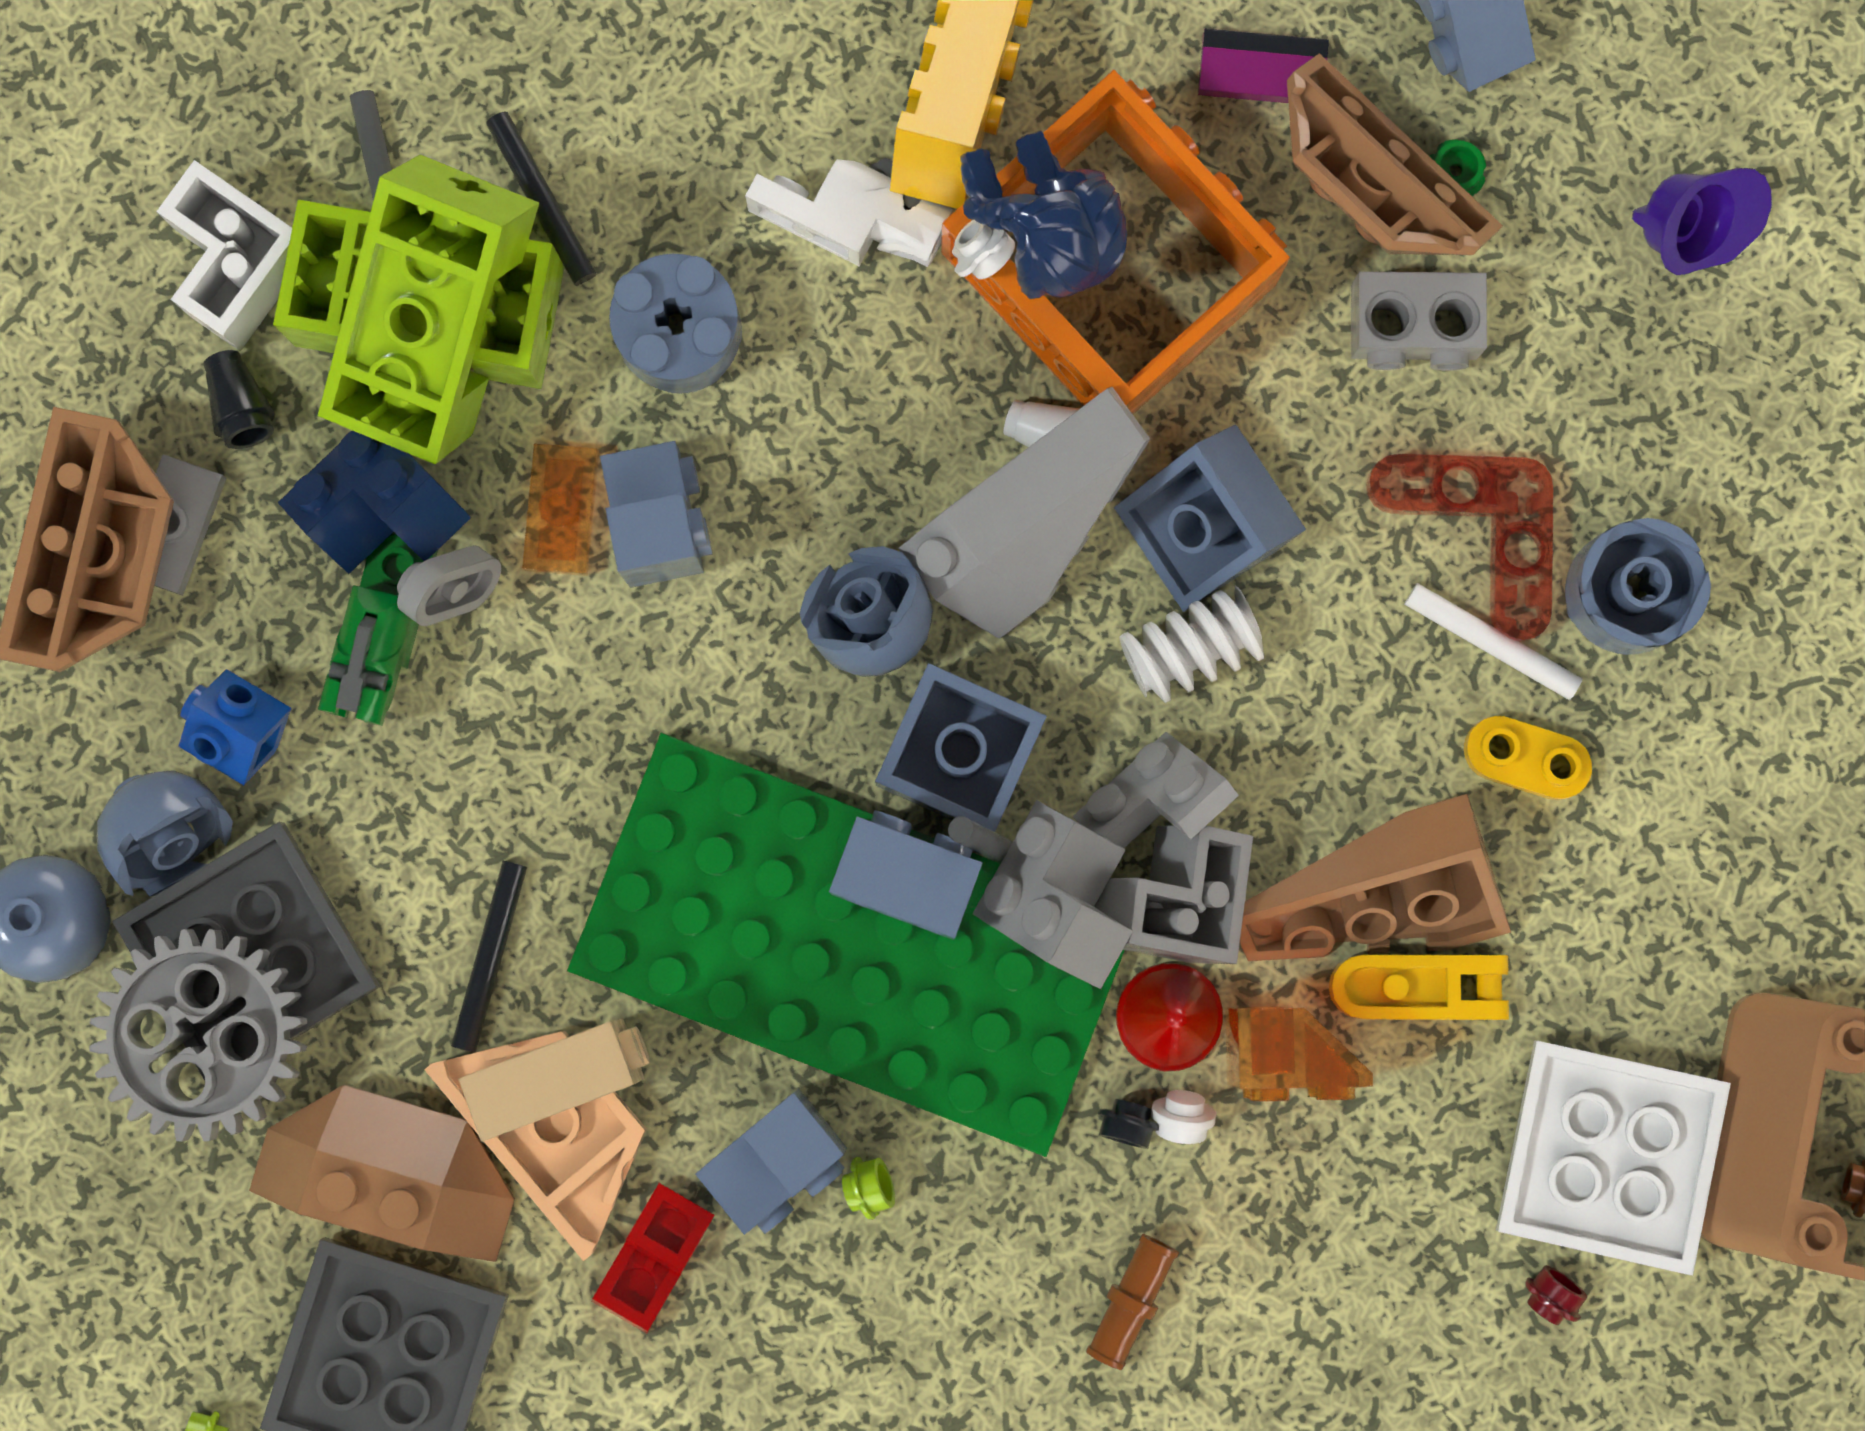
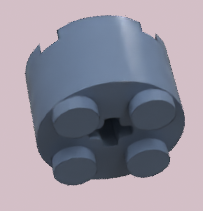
[609,253,742,394]
[1565,518,1711,655]

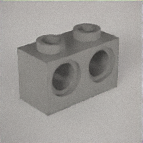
[1351,271,1487,371]

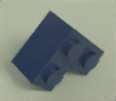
[277,430,472,574]

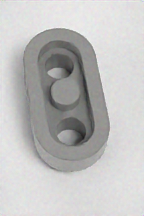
[397,545,501,626]

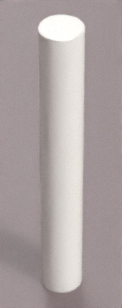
[1404,583,1582,700]

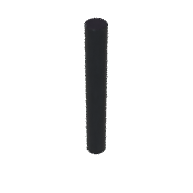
[486,111,597,286]
[451,860,527,1053]

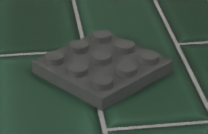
[112,821,381,1080]
[260,1237,509,1431]

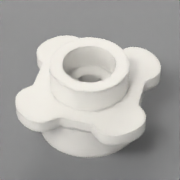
[952,220,1015,279]

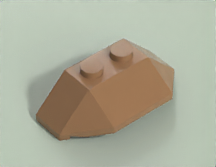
[1287,53,1503,255]
[0,407,174,672]
[249,1085,515,1262]

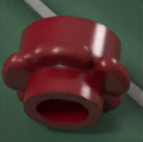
[1525,1265,1588,1325]

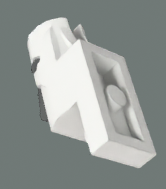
[745,158,954,267]

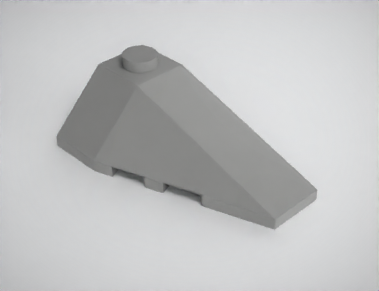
[898,387,1150,639]

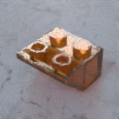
[1225,1006,1373,1101]

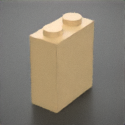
[458,1018,650,1142]

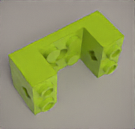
[318,154,539,465]
[273,199,565,389]

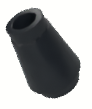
[203,350,275,449]

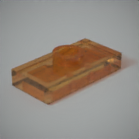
[522,443,599,576]

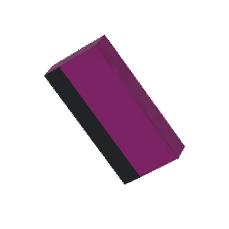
[1198,28,1329,103]

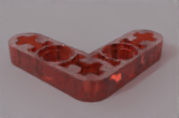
[1366,454,1553,642]

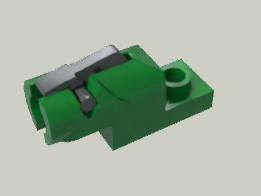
[318,534,438,726]

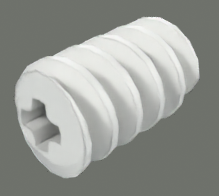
[1119,585,1264,703]

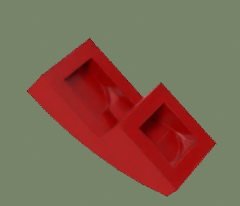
[591,1183,715,1334]

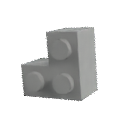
[973,800,1133,989]
[1094,826,1253,964]

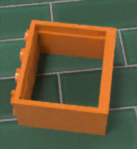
[941,70,1290,415]

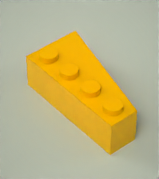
[890,0,1034,209]

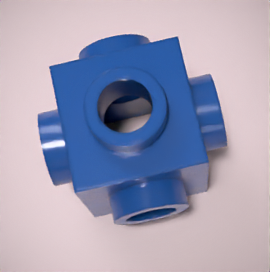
[178,669,291,786]

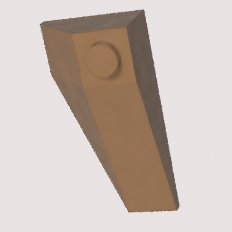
[1240,794,1511,961]

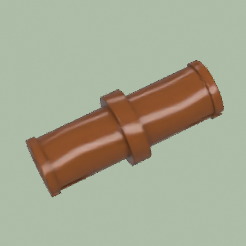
[1086,1234,1179,1370]

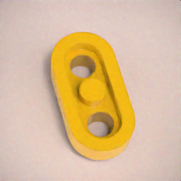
[1464,716,1592,800]

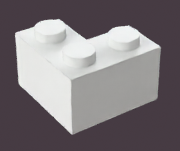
[156,160,292,351]

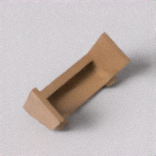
[1701,993,1865,1281]

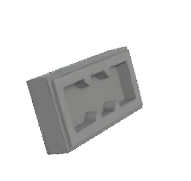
[155,454,227,596]

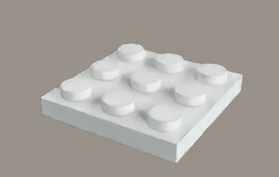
[1496,1041,1731,1276]

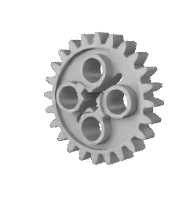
[89,929,307,1142]

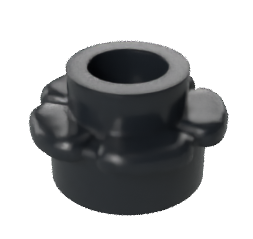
[1098,1099,1159,1149]

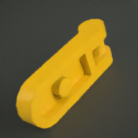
[1329,955,1509,1020]

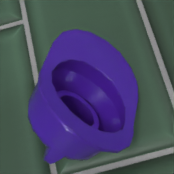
[1632,168,1772,276]

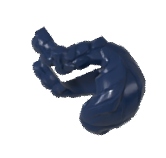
[960,131,1127,299]

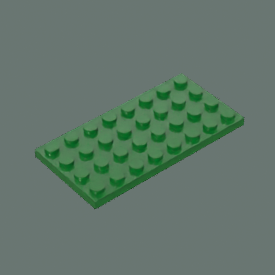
[567,733,1125,1157]

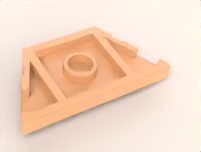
[424,1031,647,1261]

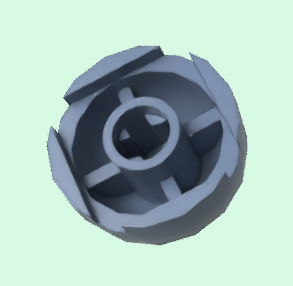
[800,546,933,677]
[97,770,233,896]
[0,855,111,983]

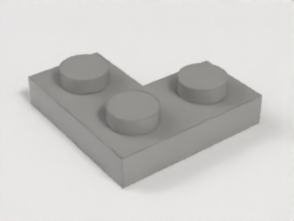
[1073,732,1239,849]

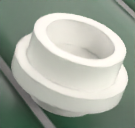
[1151,1090,1216,1144]

